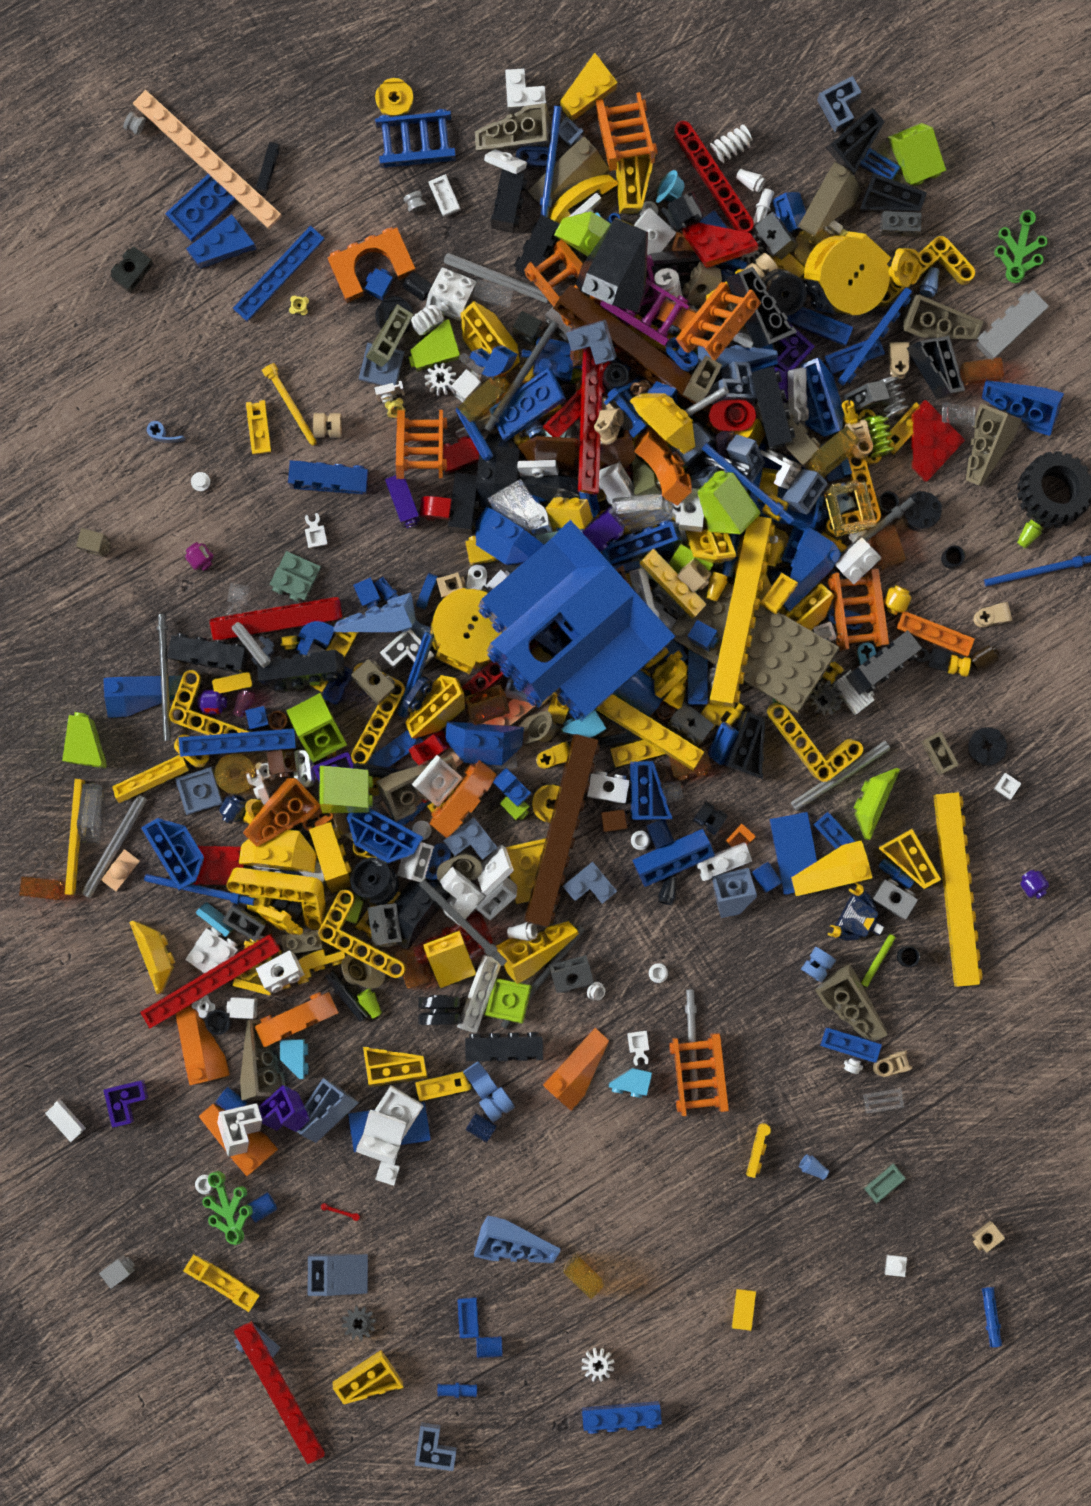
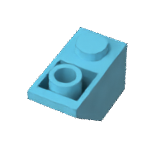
[561,711,606,738]
[280,1039,308,1079]
[609,1068,652,1098]

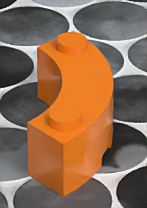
[634,426,692,506]
[430,760,497,838]
[254,992,338,1047]

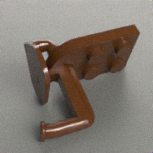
[600,427,635,468]

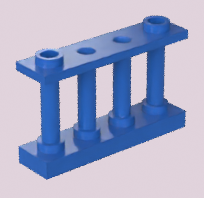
[375,109,456,168]
[604,376,650,438]

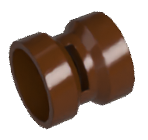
[655,701,675,721]
[268,711,289,730]

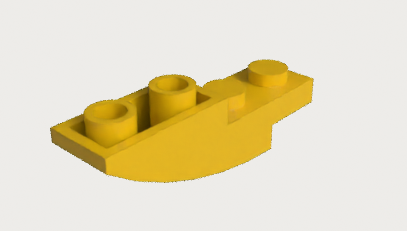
[279,949,346,990]

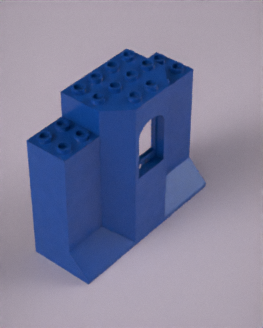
[478,520,675,722]

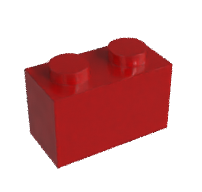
[443,436,479,475]

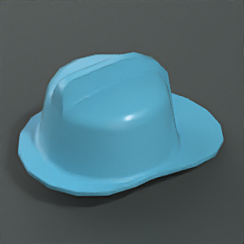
[656,170,685,203]

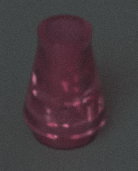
[232,688,256,718]

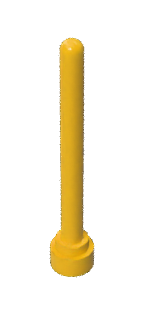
[262,363,317,446]

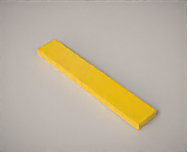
[65,779,85,895]

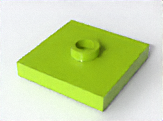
[485,978,532,1024]

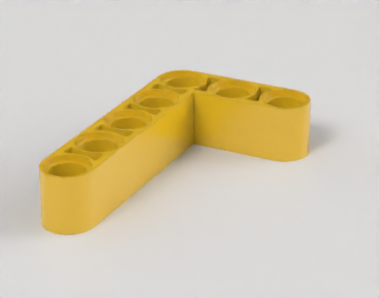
[878,236,975,307]
[825,436,881,536]
[351,663,405,764]
[169,670,251,735]
[767,703,863,782]
[227,868,327,930]
[318,890,406,978]

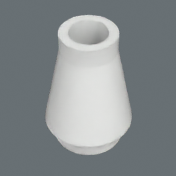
[736,169,765,192]
[507,922,537,941]

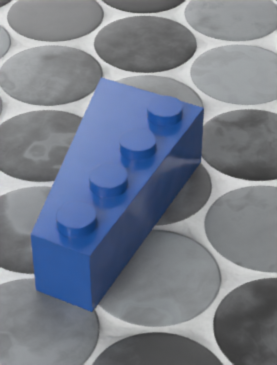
[288,460,369,495]

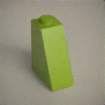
[409,319,460,372]

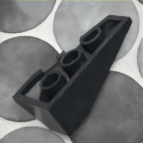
[517,473,581,502]

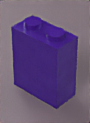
[385,475,420,529]

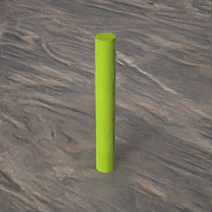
[861,934,896,987]

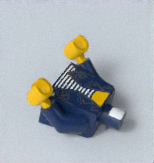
[828,882,884,941]

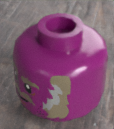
[185,542,214,571]

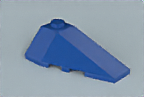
[982,380,1064,436]
[783,527,842,612]
[104,676,184,718]

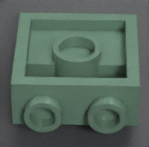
[269,551,321,603]

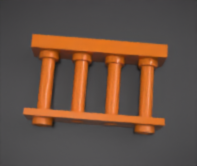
[595,92,658,171]
[524,240,602,329]
[676,282,761,361]
[396,410,447,479]
[828,569,889,651]
[669,1033,729,1116]

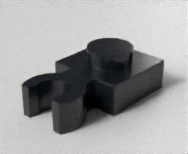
[916,648,952,672]

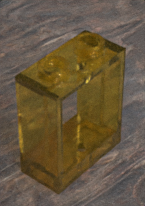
[457,375,510,422]
[807,426,860,478]
[824,480,877,537]
[562,1253,605,1299]

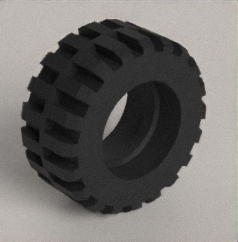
[1017,451,1091,528]

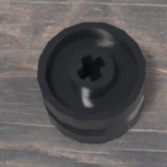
[762,269,807,316]
[350,857,399,906]
[418,995,460,1025]

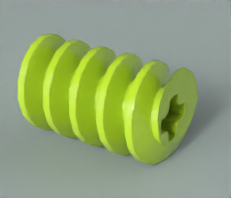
[864,416,894,457]

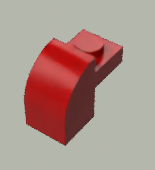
[419,496,452,521]
[409,730,451,766]

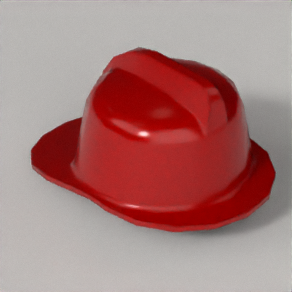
[709,400,756,431]

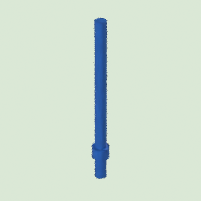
[540,106,562,217]
[701,443,794,524]
[984,555,1091,587]
[144,874,255,906]

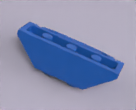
[801,358,844,437]
[475,507,544,565]
[446,721,524,766]
[347,808,423,864]
[141,818,204,891]

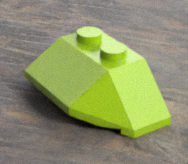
[554,211,611,257]
[853,768,900,840]

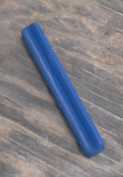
[456,404,493,461]

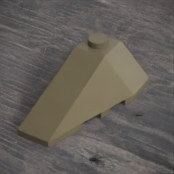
[475,103,552,151]
[528,136,609,205]
[798,162,862,236]
[903,295,983,339]
[966,404,1022,486]
[376,756,458,822]
[815,964,888,1042]
[240,1019,285,1101]

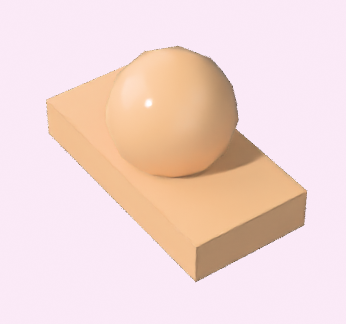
[101,849,140,892]

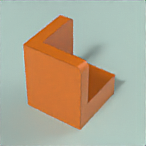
[725,824,756,847]

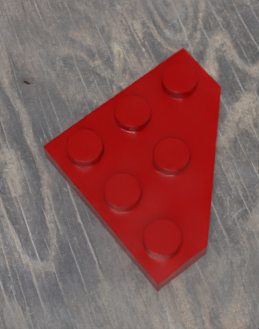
[682,223,758,268]
[911,400,965,482]

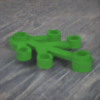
[994,210,1048,283]
[202,1171,253,1245]

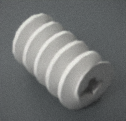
[710,124,753,163]
[654,268,683,307]

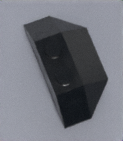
[646,250,702,291]
[476,434,521,508]
[393,879,450,950]

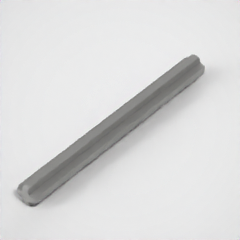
[444,253,549,303]
[791,741,890,810]
[82,795,147,898]

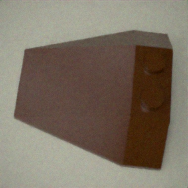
[517,436,580,477]

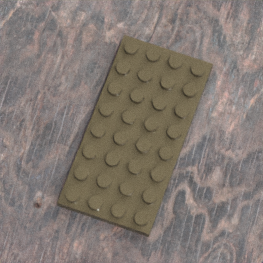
[670,573,839,713]

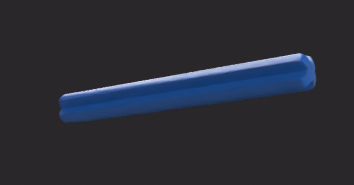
[397,632,434,718]

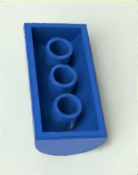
[613,670,664,717]

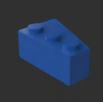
[186,214,257,269]
[630,761,673,820]

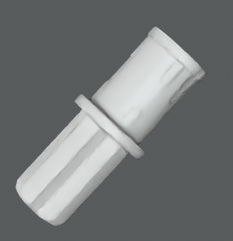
[753,189,774,225]

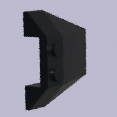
[576,218,648,312]

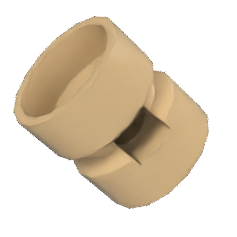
[743,253,778,280]
[313,413,342,438]

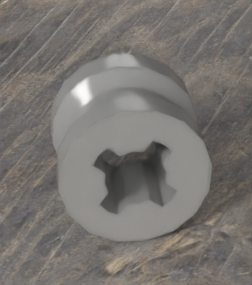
[123,111,146,135]
[403,191,426,213]

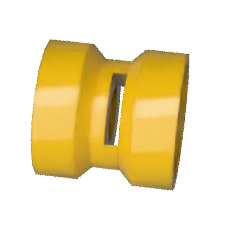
[948,655,971,677]

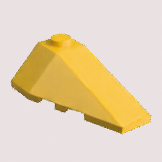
[791,840,872,896]
[496,921,579,984]

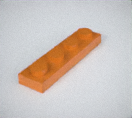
[896,611,975,657]

